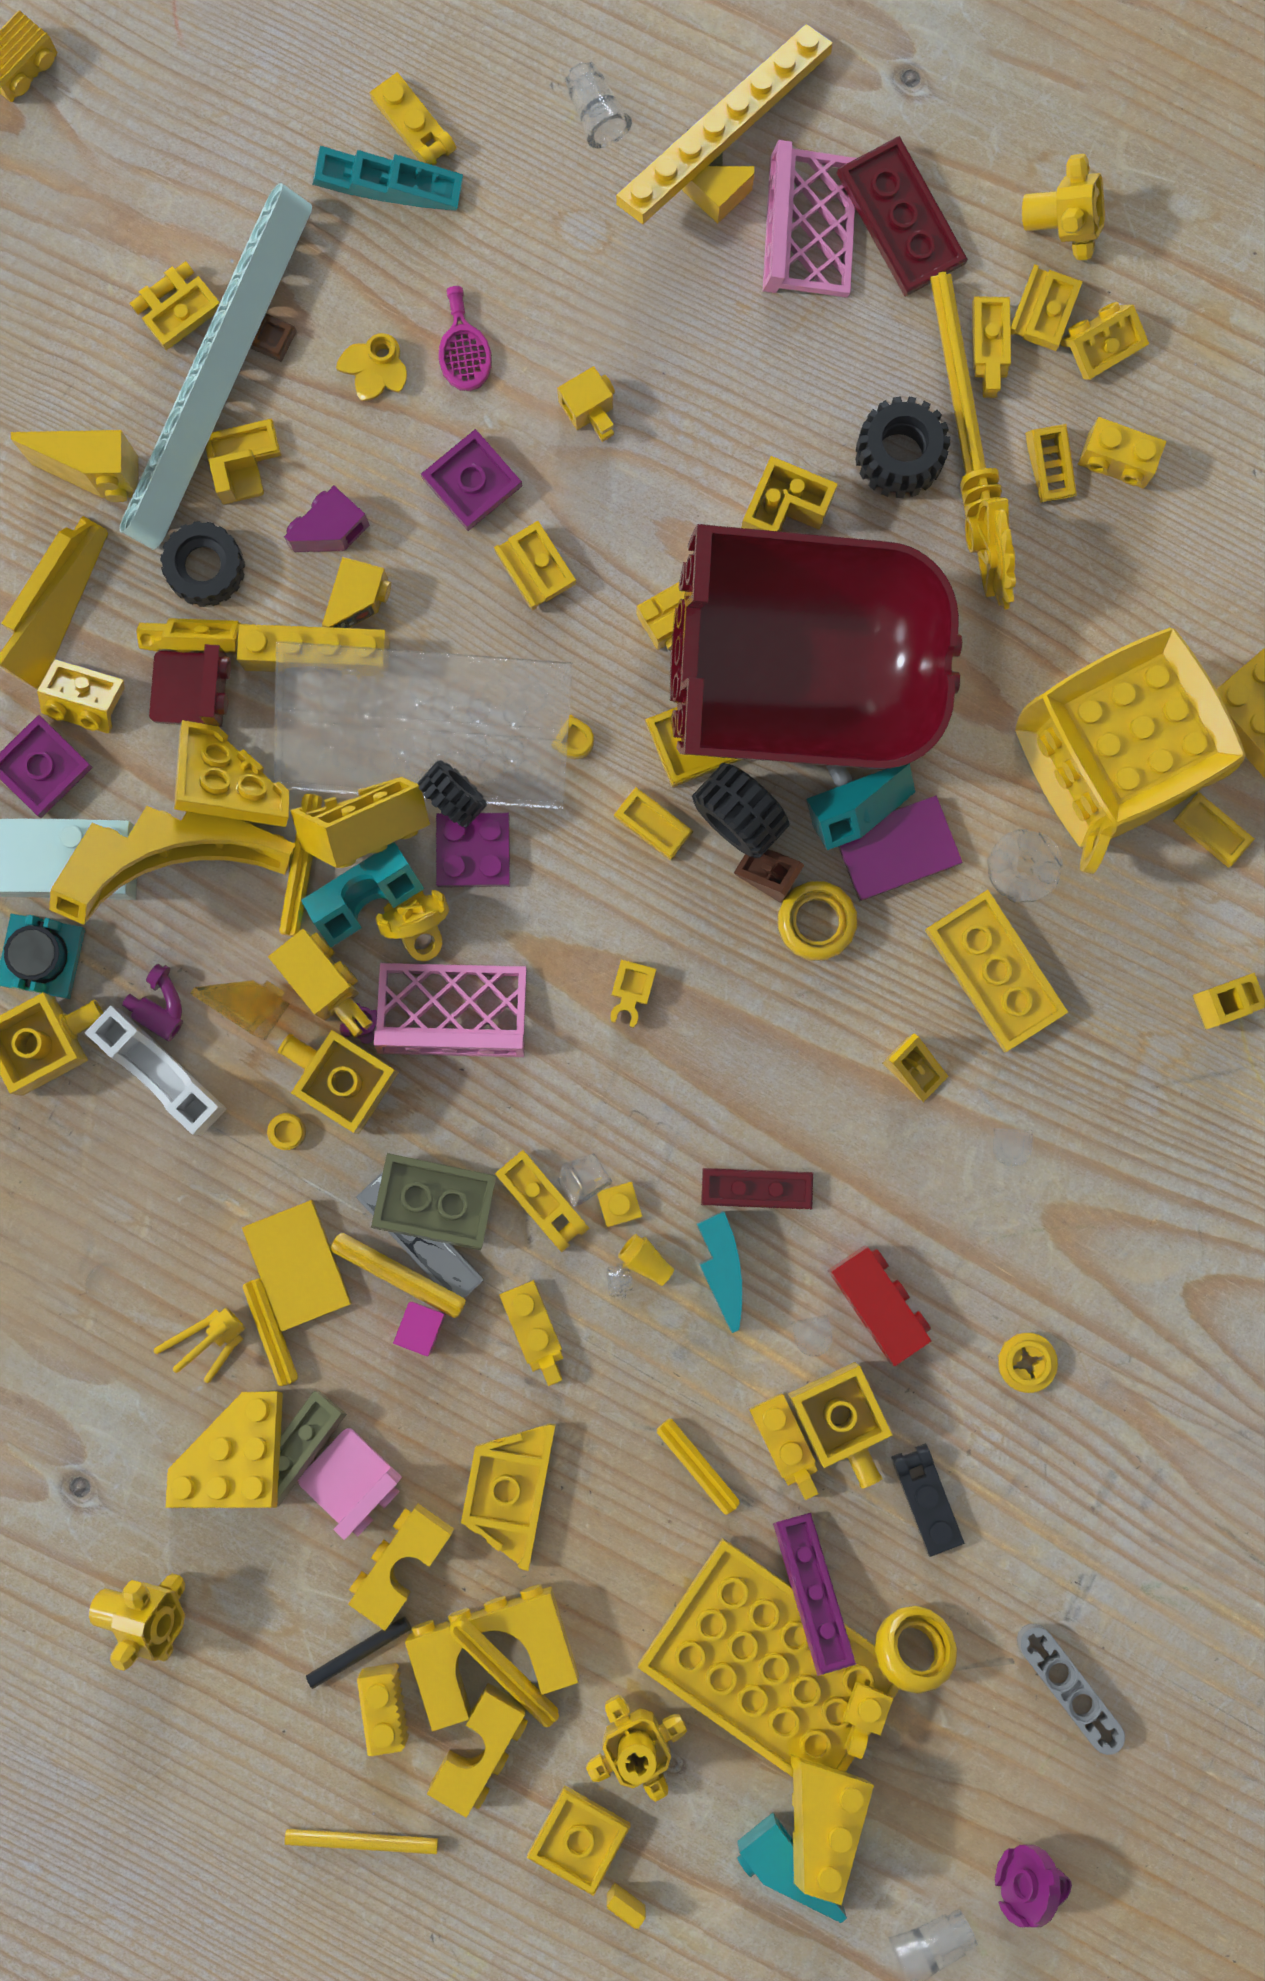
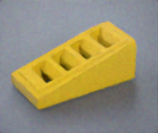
[1025,424,1077,503]

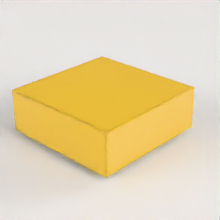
[606,1882,646,1929]

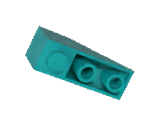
[806,763,916,850]

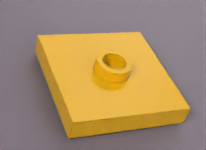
[527,1785,631,1896]

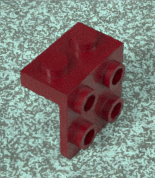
[149,644,231,727]

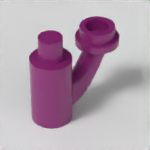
[122,964,183,1042]

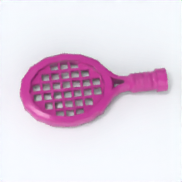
[439,286,492,392]

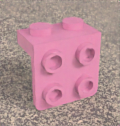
[298,1428,402,1540]

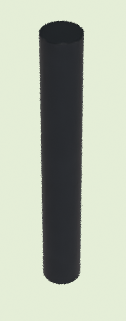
[306,1616,411,1689]

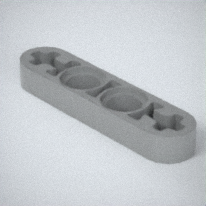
[1017,1623,1125,1755]

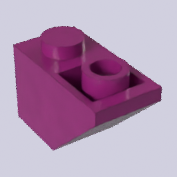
[284,485,370,553]

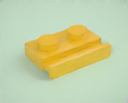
[1010,264,1083,351]
[494,521,576,611]

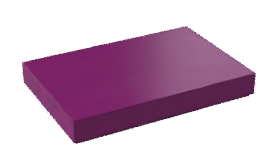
[838,795,963,902]

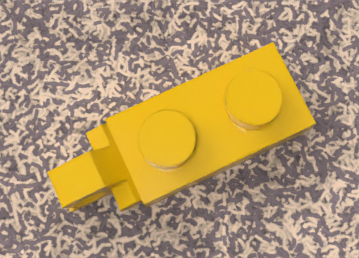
[972,296,1011,398]
[136,618,241,653]
[499,1280,564,1386]
[749,1393,819,1500]

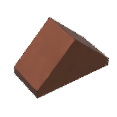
[734,849,804,903]

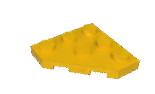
[174,720,289,827]
[165,1391,283,1508]

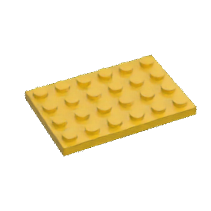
[637,1538,900,1777]

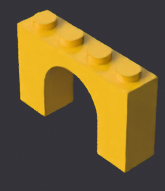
[405,1584,579,1732]

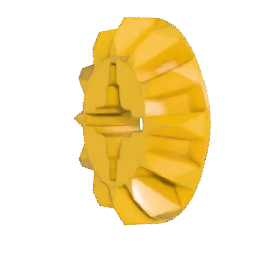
[997,1333,1058,1393]

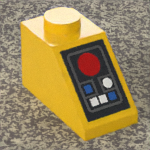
[322,557,391,628]

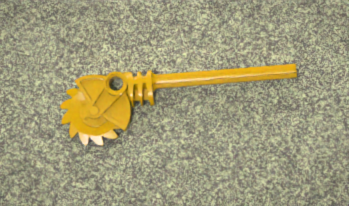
[930,272,1016,610]

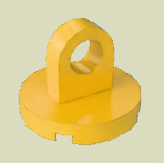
[376,890,450,961]

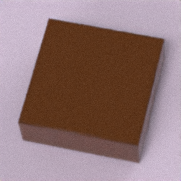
[250,313,297,362]

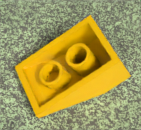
[11,430,139,502]

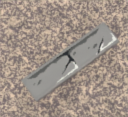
[356,1172,485,1299]

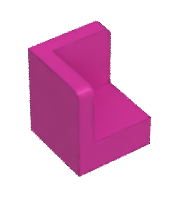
[393,1301,446,1357]

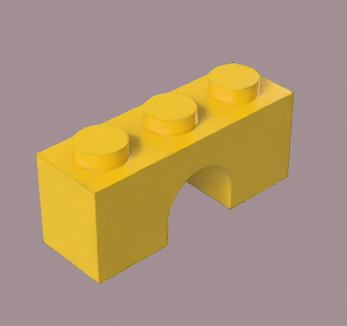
[348,1503,454,1631]
[427,1683,528,1818]

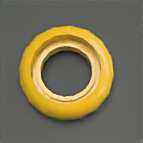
[777,881,857,961]
[875,1606,957,1694]

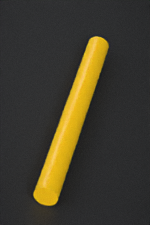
[285,1829,438,1855]

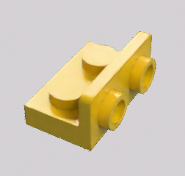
[1060,302,1149,380]
[37,659,125,733]

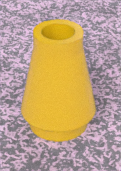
[618,1234,674,1286]

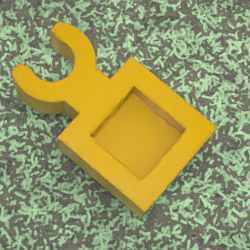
[610,959,656,1028]

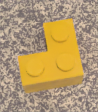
[741,456,838,531]

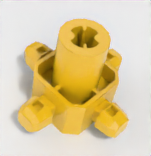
[1022,154,1105,260]
[89,1573,186,1671]
[586,1695,687,1802]

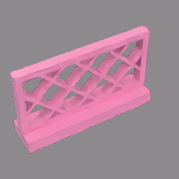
[762,140,857,298]
[374,963,527,1057]

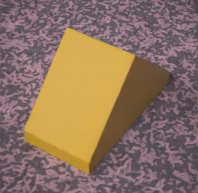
[682,166,754,224]
[882,1033,949,1103]

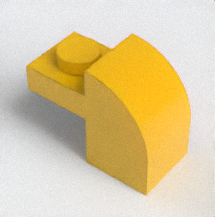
[1192,972,1265,1030]

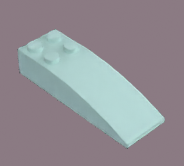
[0,819,137,900]

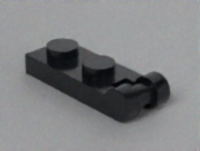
[891,1443,965,1557]

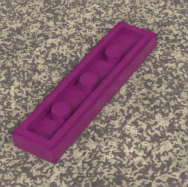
[773,1513,856,1676]

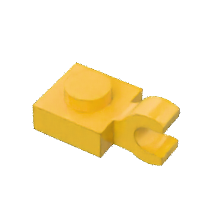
[843,1682,893,1759]

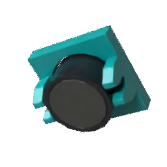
[0,913,86,999]

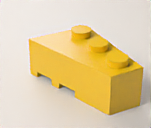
[290,777,430,868]
[791,1755,874,1906]

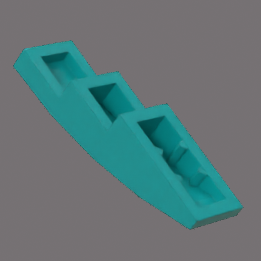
[312,145,463,211]

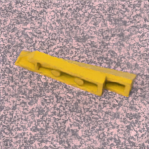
[0,516,108,689]

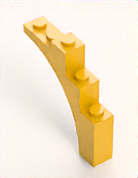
[49,806,296,925]

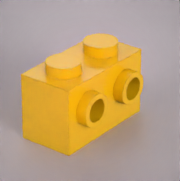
[1077,417,1167,489]

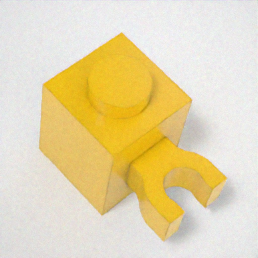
[557,366,615,442]

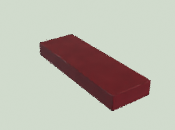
[701,1168,813,1210]

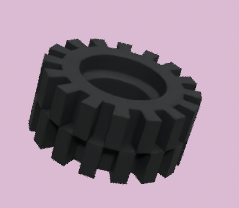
[418,760,487,828]

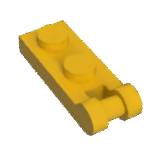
[369,72,457,166]
[495,1150,590,1252]

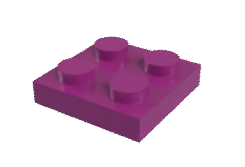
[421,429,522,531]
[0,715,93,818]
[436,812,510,888]

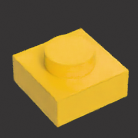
[597,1181,642,1227]

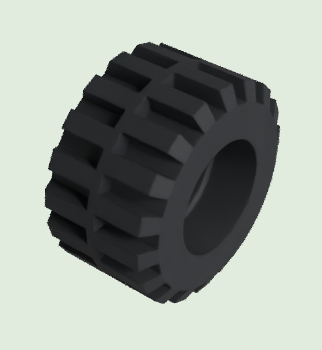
[855,396,950,498]
[692,763,790,858]

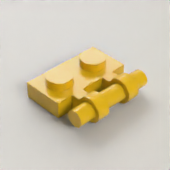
[129,261,220,351]

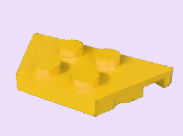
[461,1423,556,1571]

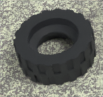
[160,521,245,607]

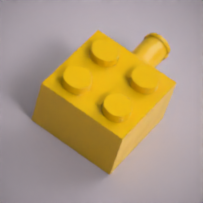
[268,929,373,1038]
[0,993,104,1096]
[277,1030,399,1134]
[788,1362,893,1489]

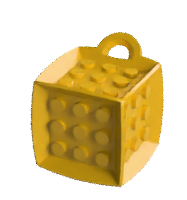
[1015,627,1246,874]

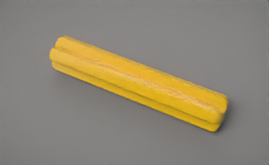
[242,1278,298,1387]
[657,1418,740,1515]

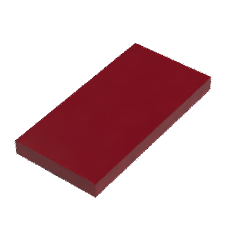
[836,136,968,297]

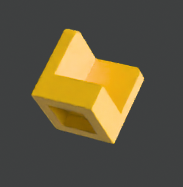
[208,449,264,505]

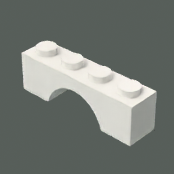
[85,1005,227,1136]

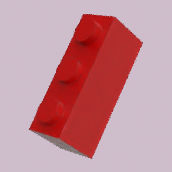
[827,1246,932,1366]

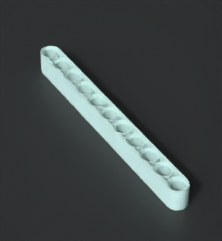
[120,183,312,550]

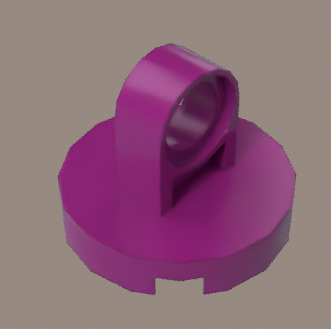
[995,1845,1072,1927]

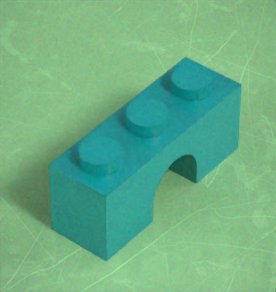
[301,842,424,947]

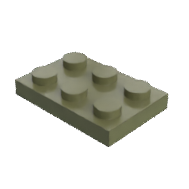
[371,1153,496,1250]

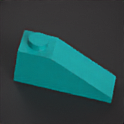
[737,1812,847,1923]

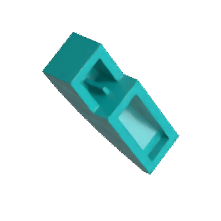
[696,1211,742,1333]

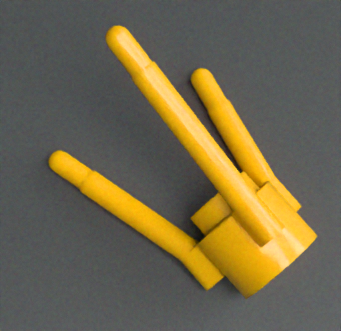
[153,1307,246,1383]

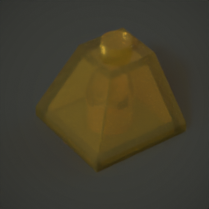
[190,980,290,1040]

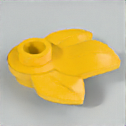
[336,333,407,401]

